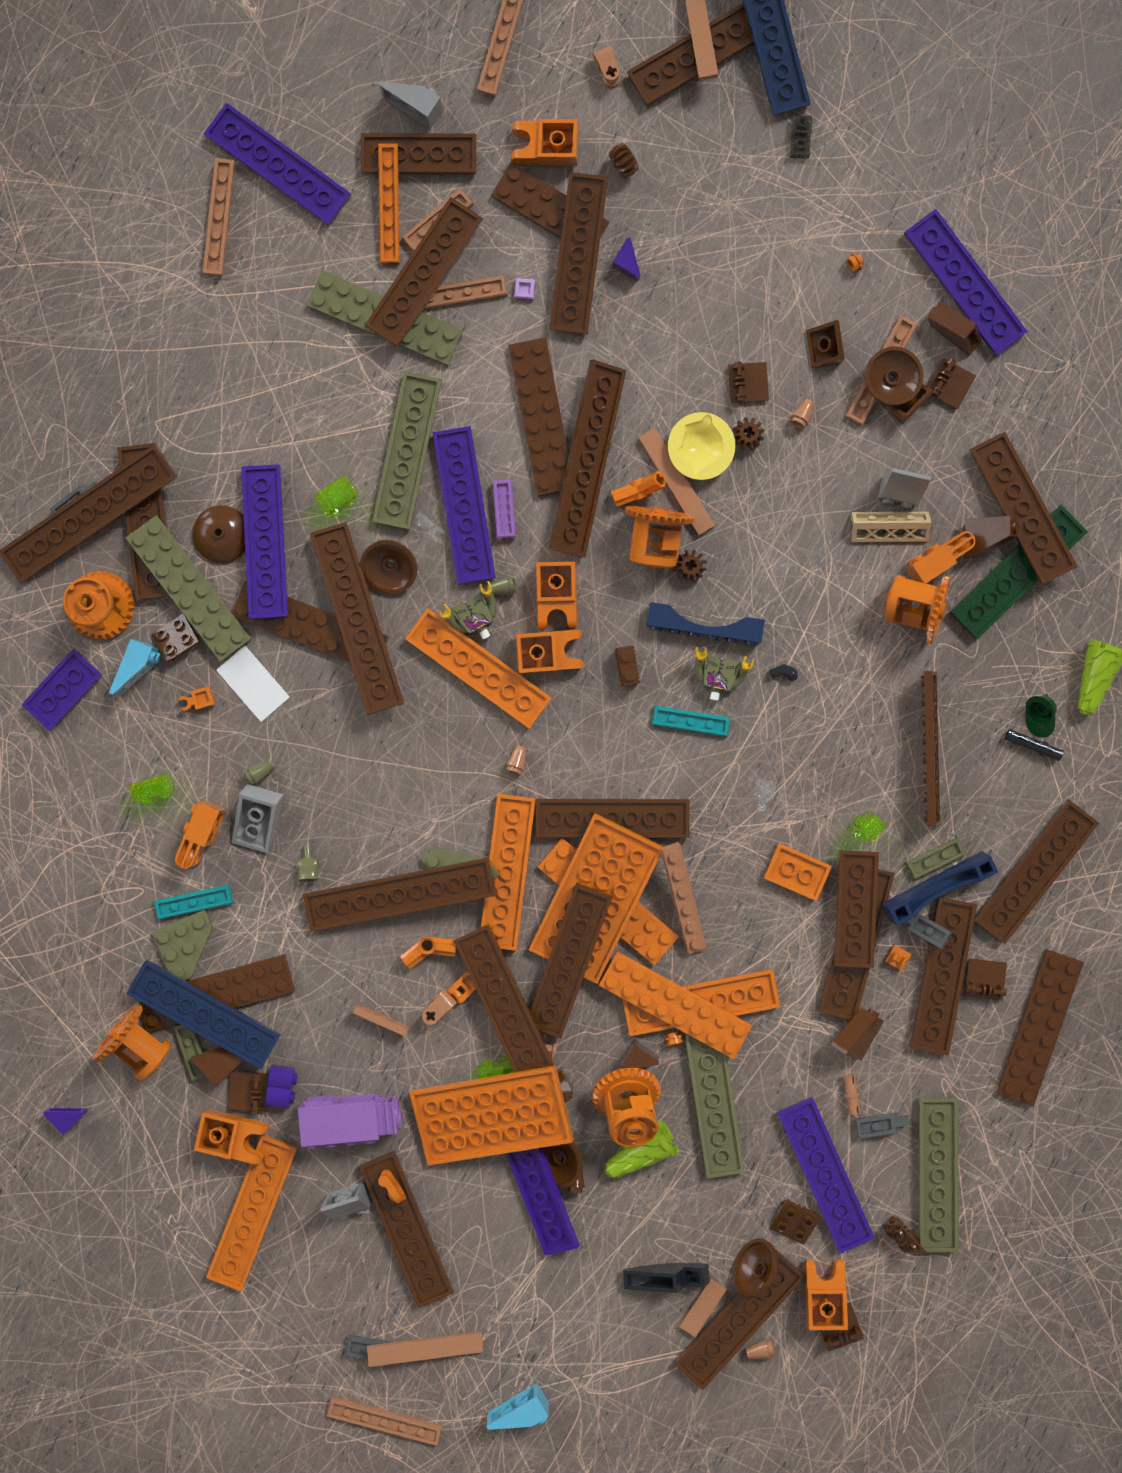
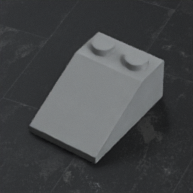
[379,81,443,130]
[878,468,931,509]
[231,784,283,853]
[320,1181,371,1220]

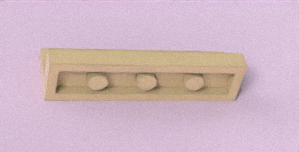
[851,512,931,542]

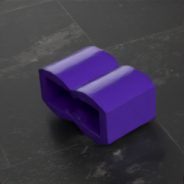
[266,1065,298,1108]

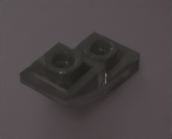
[790,115,812,159]

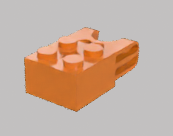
[511,119,579,166]
[905,531,975,583]
[536,562,578,629]
[515,629,584,673]
[175,801,227,869]
[194,1109,270,1164]
[804,1259,848,1330]

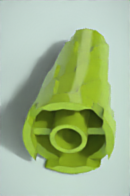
[1077,639,1122,716]
[604,1119,679,1178]

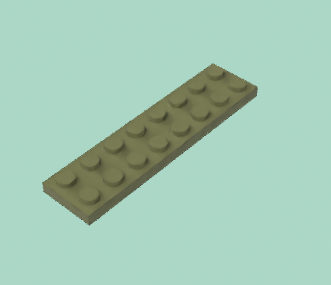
[307,270,463,366]
[372,371,442,530]
[125,515,251,662]
[684,1032,745,1179]
[918,1097,959,1252]

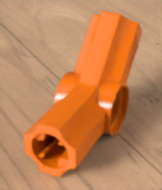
[611,471,667,508]
[400,935,457,969]

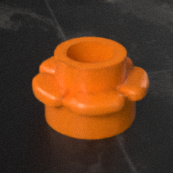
[847,253,864,272]
[665,1032,683,1046]

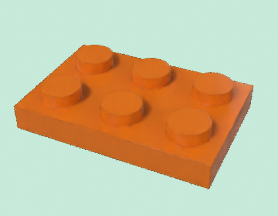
[763,843,832,901]

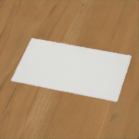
[217,645,289,722]

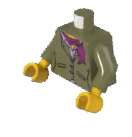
[437,581,497,641]
[694,647,754,701]

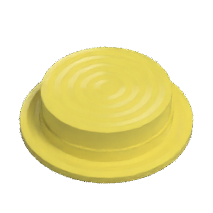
[668,412,735,480]

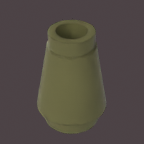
[487,576,517,596]
[244,760,274,785]

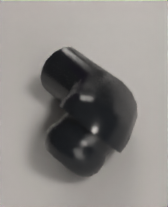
[769,664,798,681]

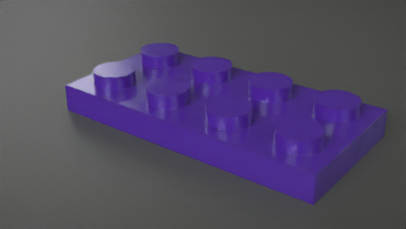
[21,649,103,731]

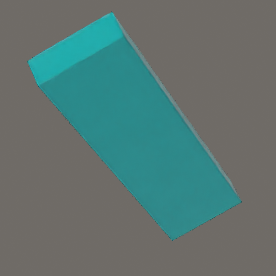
[652,706,730,737]
[154,884,234,920]

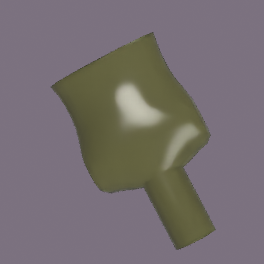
[297,845,319,882]

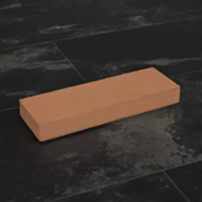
[353,1004,409,1037]
[679,1277,727,1337]

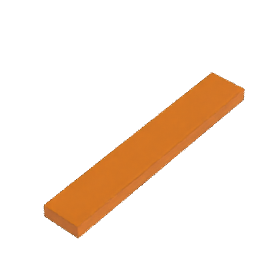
[378,144,400,264]

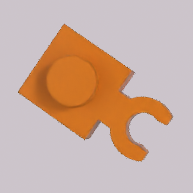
[179,686,215,711]

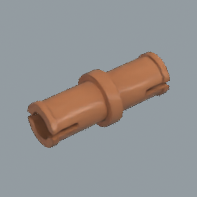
[843,1075,861,1115]

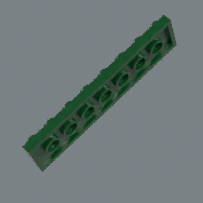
[950,505,1088,639]

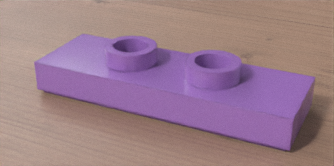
[493,479,516,539]

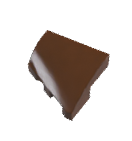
[190,1047,244,1086]

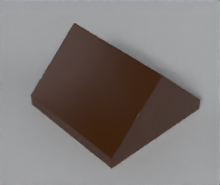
[806,320,845,368]
[881,384,934,424]
[619,1039,659,1069]

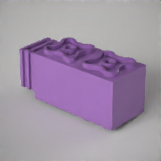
[298,1093,401,1149]

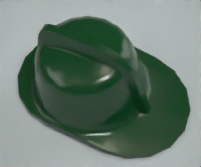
[1025,694,1057,738]

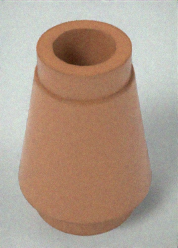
[791,399,815,429]
[506,745,527,775]
[746,1339,776,1359]

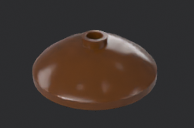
[865,346,924,405]
[192,505,245,563]
[360,540,418,594]
[542,1142,583,1188]
[733,1238,778,1298]

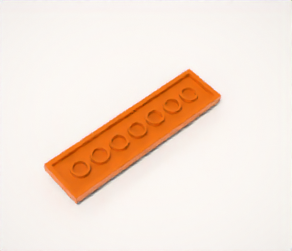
[405,608,551,729]
[481,794,536,951]
[538,838,679,966]
[599,951,752,1059]
[622,969,780,1036]
[206,1134,298,1292]

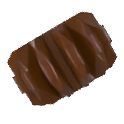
[609,143,639,178]
[732,417,765,450]
[674,550,707,582]

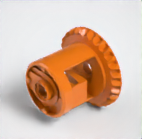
[625,506,695,568]
[63,571,135,640]
[884,575,951,645]
[92,1003,171,1082]
[592,1068,661,1147]

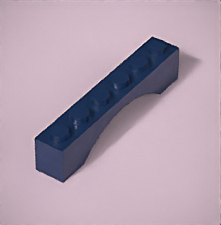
[646,602,765,646]
[881,851,998,926]

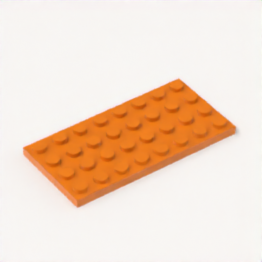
[529,813,663,984]
[409,1065,574,1166]

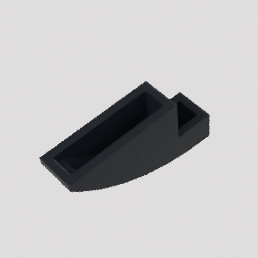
[623,1263,710,1293]

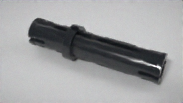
[1005,729,1064,761]

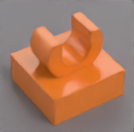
[884,944,911,971]

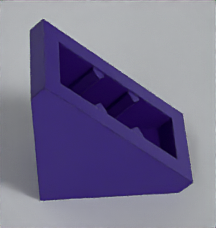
[613,237,640,280]
[44,1108,87,1135]

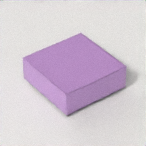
[514,278,535,300]

